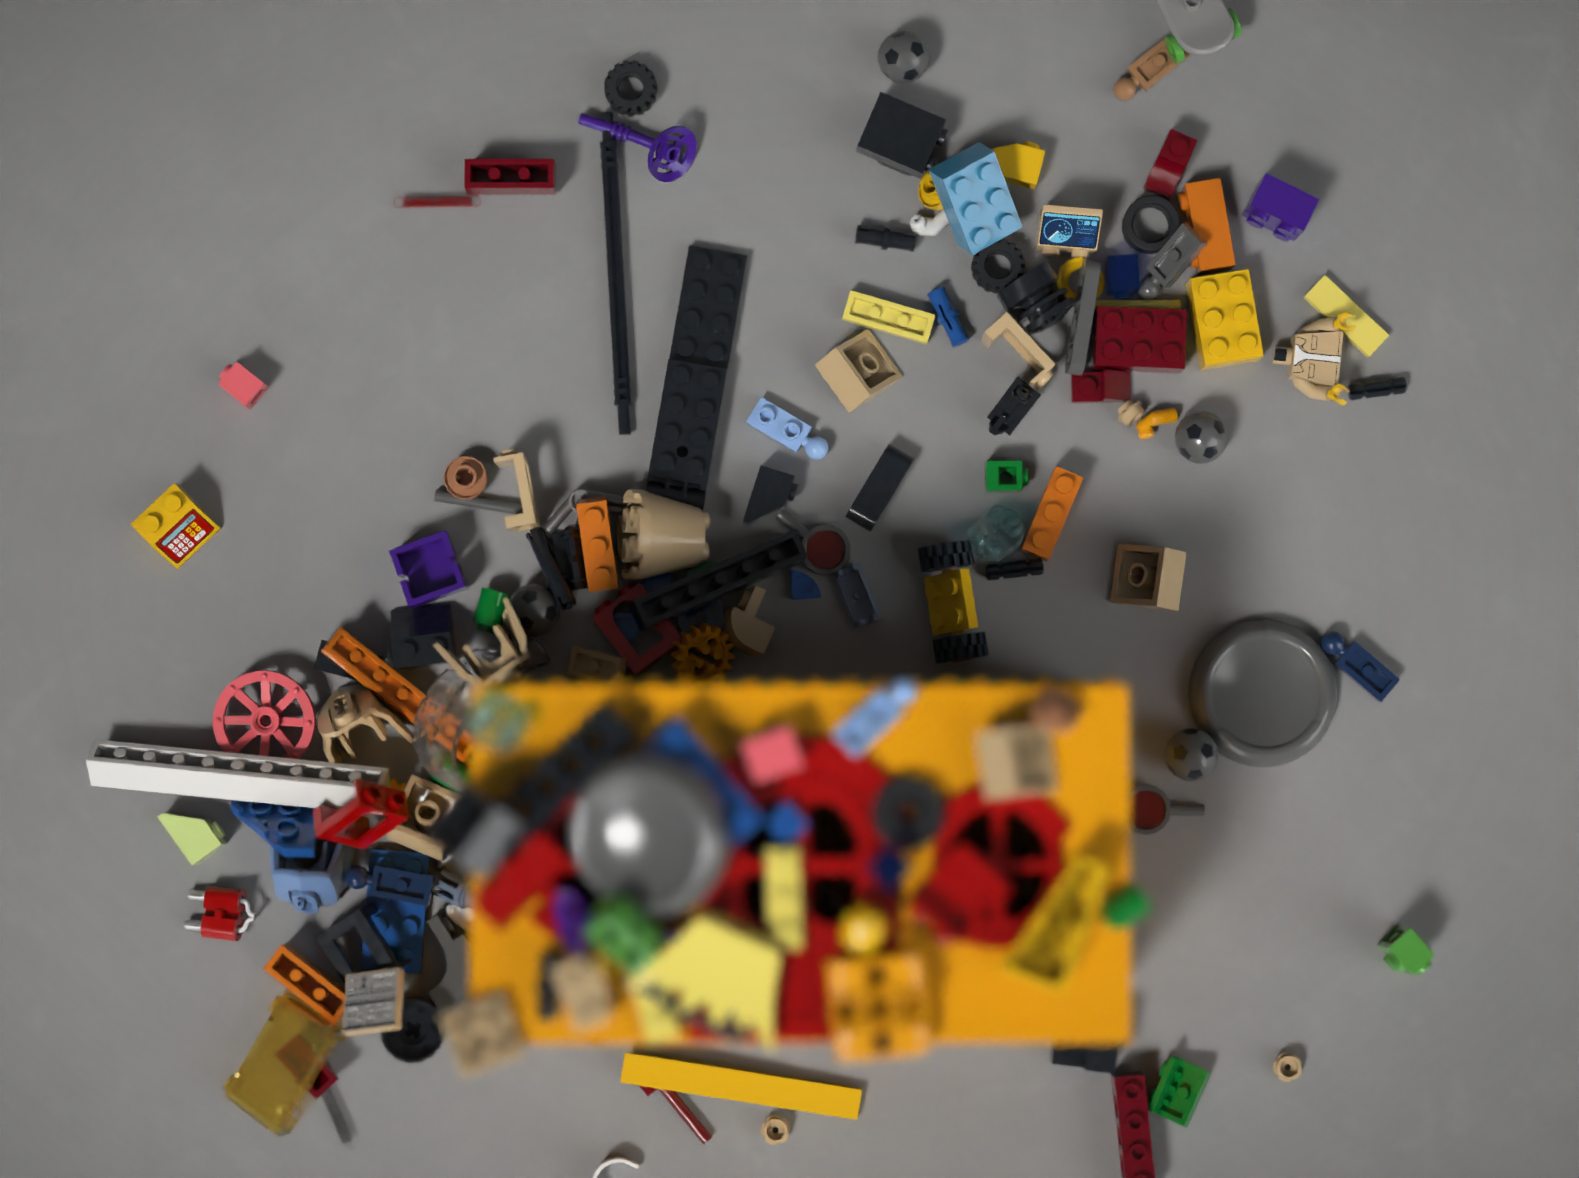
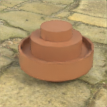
[443,456,488,500]
[1031,688,1081,733]

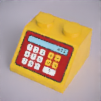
[131,483,221,569]

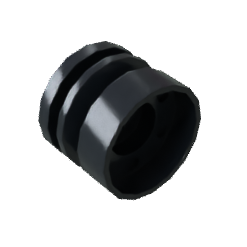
[997,261,1076,336]
[381,996,445,1063]

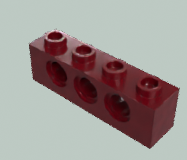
[1110,1071,1155,1178]

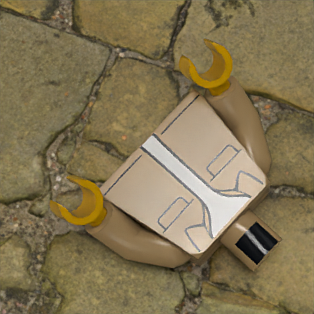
[1272,312,1356,405]

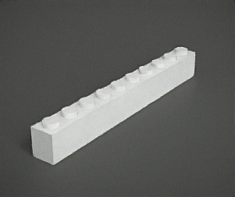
[86,739,391,815]

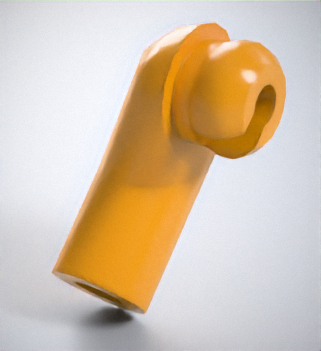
[1136,408,1178,439]

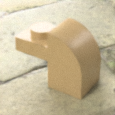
[723,585,775,657]

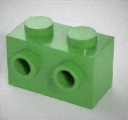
[585,891,664,974]
[1377,925,1435,975]

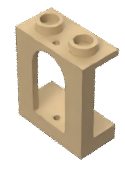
[981,312,1055,390]
[493,449,540,533]
[551,952,617,1033]

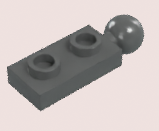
[1137,223,1207,300]

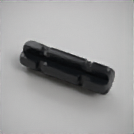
[1348,377,1407,400]
[985,559,1044,581]

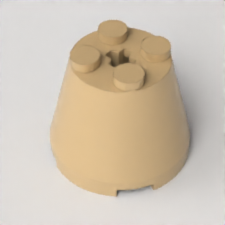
[616,489,710,580]

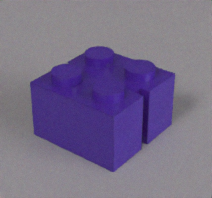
[1241,173,1320,242]
[389,530,469,609]

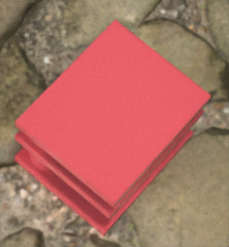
[742,727,803,783]

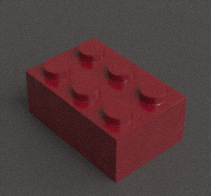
[1092,306,1187,374]

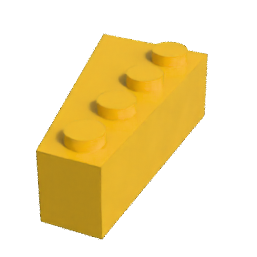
[999,855,1110,994]

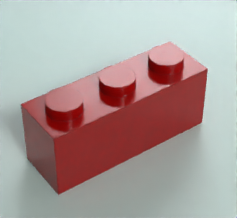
[471,832,574,932]

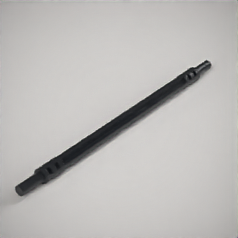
[600,112,632,435]

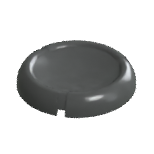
[1188,619,1337,767]
[569,753,729,917]

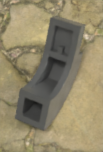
[427,914,470,1014]

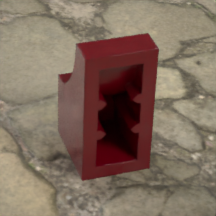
[1143,129,1198,200]

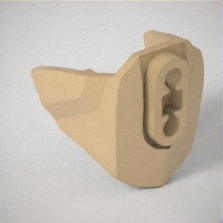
[433,597,532,687]
[317,684,416,763]

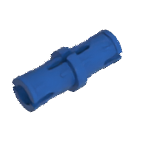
[927,287,970,348]

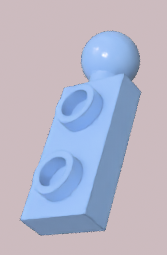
[746,397,829,460]
[832,678,917,759]

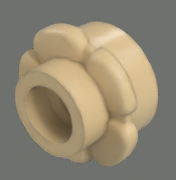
[1118,400,1145,427]
[1273,1052,1302,1082]
[761,1115,790,1145]

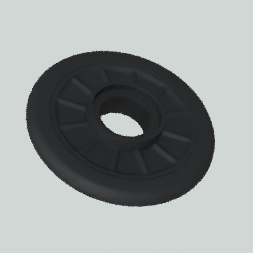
[872,776,945,849]

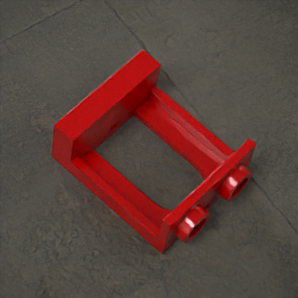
[592,582,683,676]
[313,778,409,850]

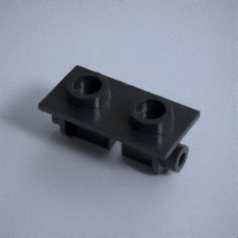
[987,376,1041,436]
[551,529,588,591]

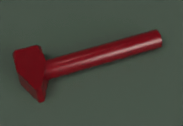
[640,1086,712,1145]

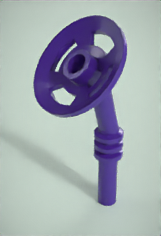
[578,113,697,182]
[555,890,683,955]

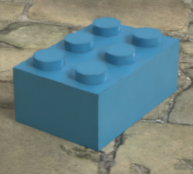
[928,142,1022,255]

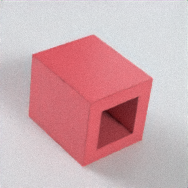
[218,361,269,410]

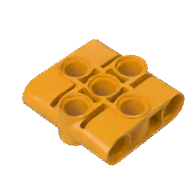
[826,950,932,1062]

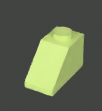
[157,813,227,865]

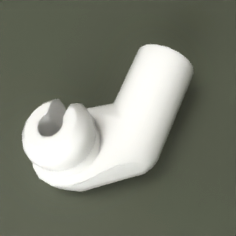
[910,209,949,236]

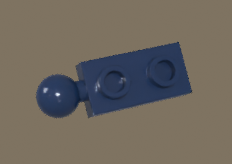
[1321,631,1400,703]
[346,865,435,906]

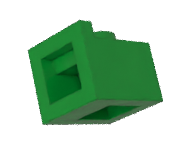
[984,461,1028,493]

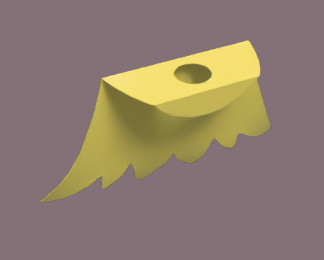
[624,911,780,1054]

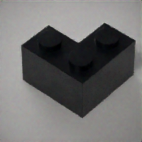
[1049,1043,1119,1074]

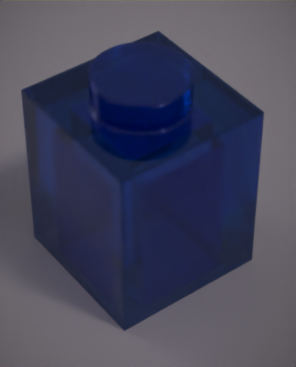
[1105,254,1140,300]
[865,844,913,892]

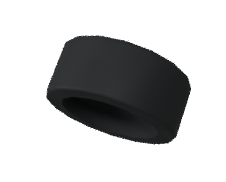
[1122,195,1179,254]

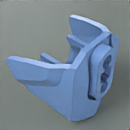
[270,841,356,914]

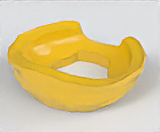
[1057,257,1105,300]

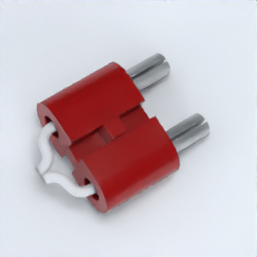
[184,885,255,942]

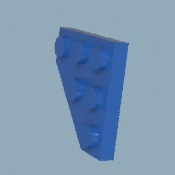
[231,800,318,857]

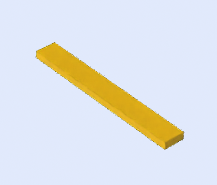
[620,1052,862,1120]

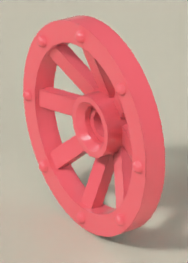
[213,670,316,759]

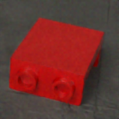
[905,842,1011,947]

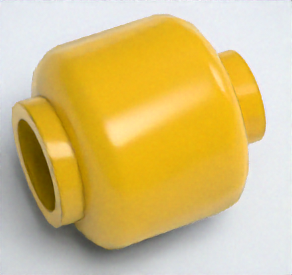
[839,903,887,955]

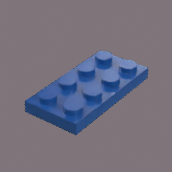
[361,849,431,974]

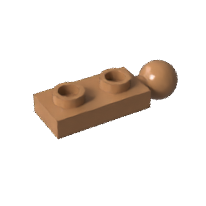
[1113,32,1191,101]

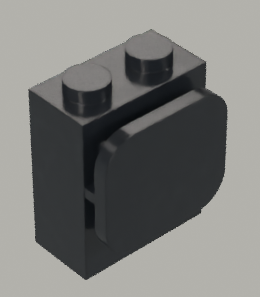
[856,92,948,179]

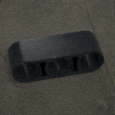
[845,444,914,532]

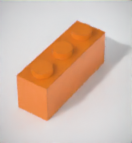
[1178,178,1236,275]
[1019,466,1083,562]
[576,496,619,592]
[263,943,345,1024]

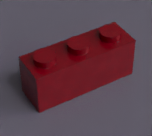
[464,159,556,195]

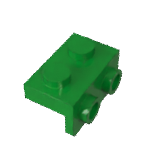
[1148,1055,1211,1128]

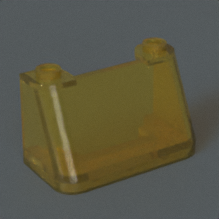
[223,993,347,1137]

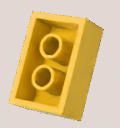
[1185,269,1264,370]

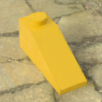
[991,141,1046,190]

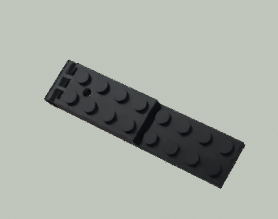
[645,245,747,512]

